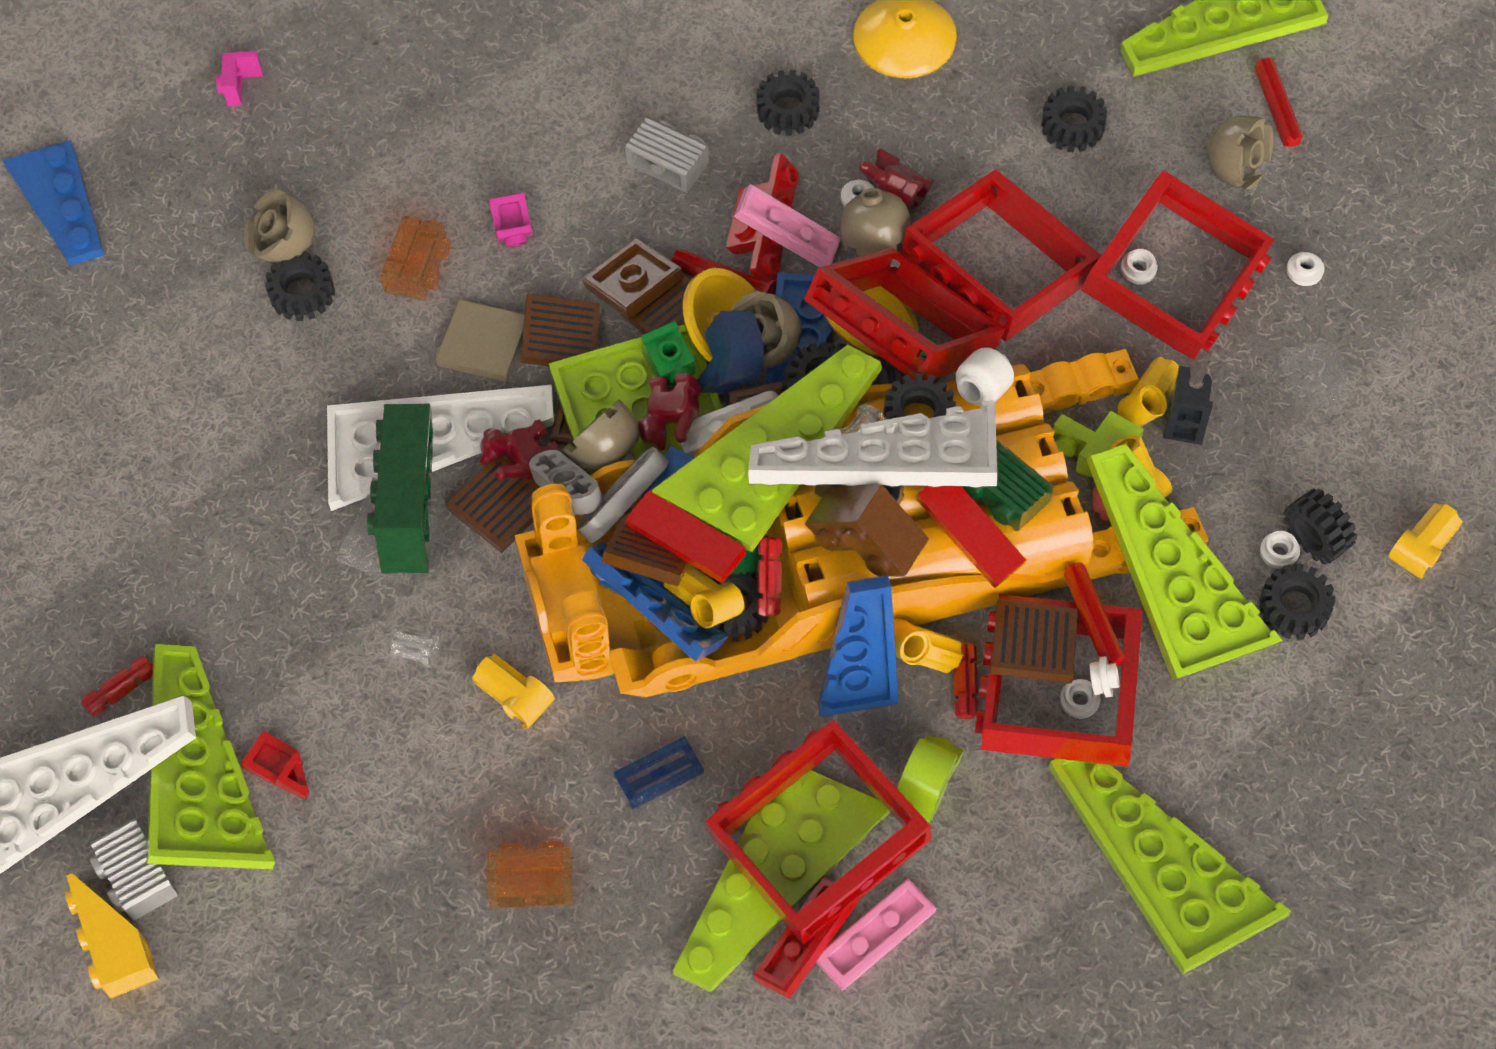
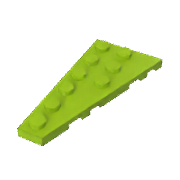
[1120,0,1329,77]
[651,345,882,552]
[1086,444,1283,681]
[147,644,275,869]
[1048,759,1291,975]
[673,770,890,992]

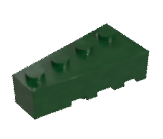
[367,404,434,574]

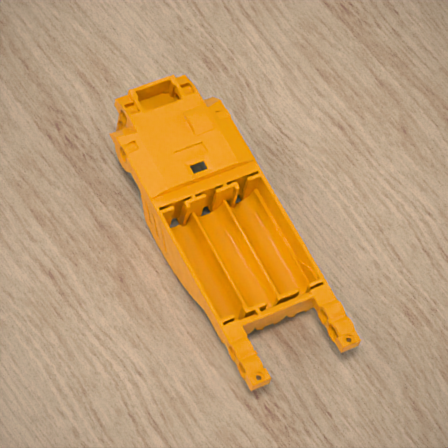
[515,349,1209,697]

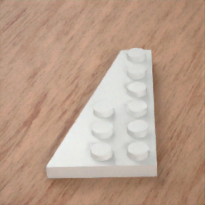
[327,385,555,511]
[748,399,997,487]
[0,696,196,874]

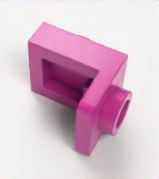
[216,51,263,106]
[489,193,533,247]

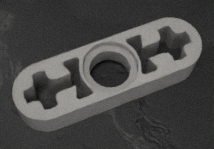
[576,447,669,543]
[529,450,603,515]

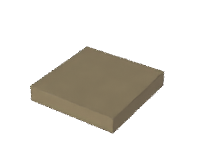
[435,299,524,382]

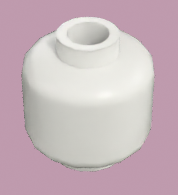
[956,348,1014,406]

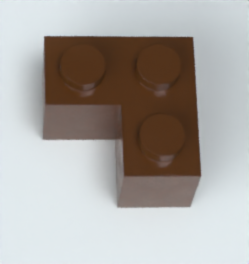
[805,484,929,577]

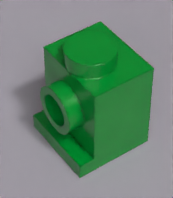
[641,321,695,387]

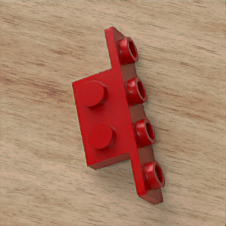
[726,153,799,282]

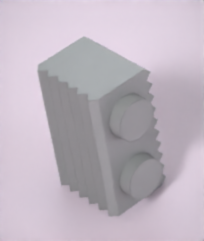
[625,117,709,193]
[89,818,178,921]

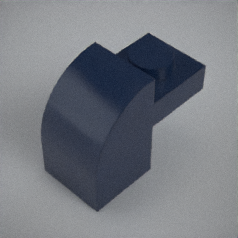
[697,311,764,395]

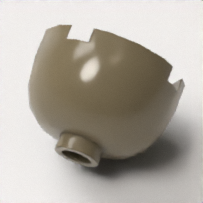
[1206,115,1273,190]
[840,188,912,256]
[244,189,314,265]
[732,291,802,368]
[563,399,639,473]

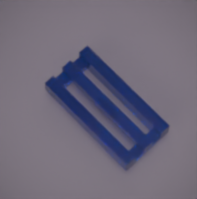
[613,736,704,810]

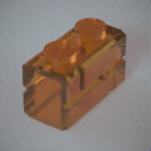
[380,216,451,301]
[487,841,574,909]

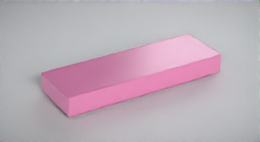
[734,184,841,267]
[816,878,936,991]

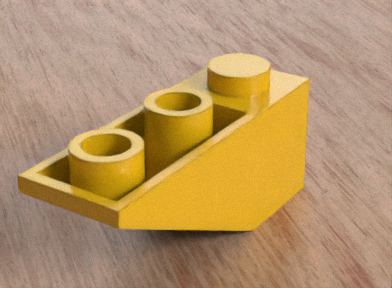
[64,873,159,998]

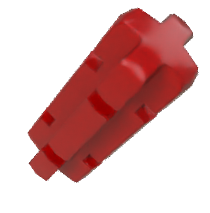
[757,537,782,616]
[954,642,979,720]
[81,656,153,717]

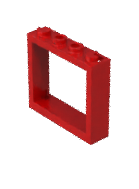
[900,169,1101,342]
[1081,170,1275,360]
[804,248,1006,381]
[975,594,1143,767]
[705,719,932,945]

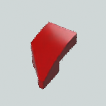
[241,731,309,800]

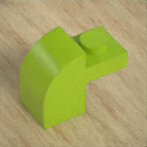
[1053,411,1144,477]
[897,734,964,823]

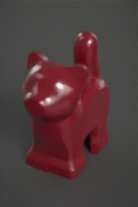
[859,149,934,210]
[637,373,702,451]
[480,419,562,480]

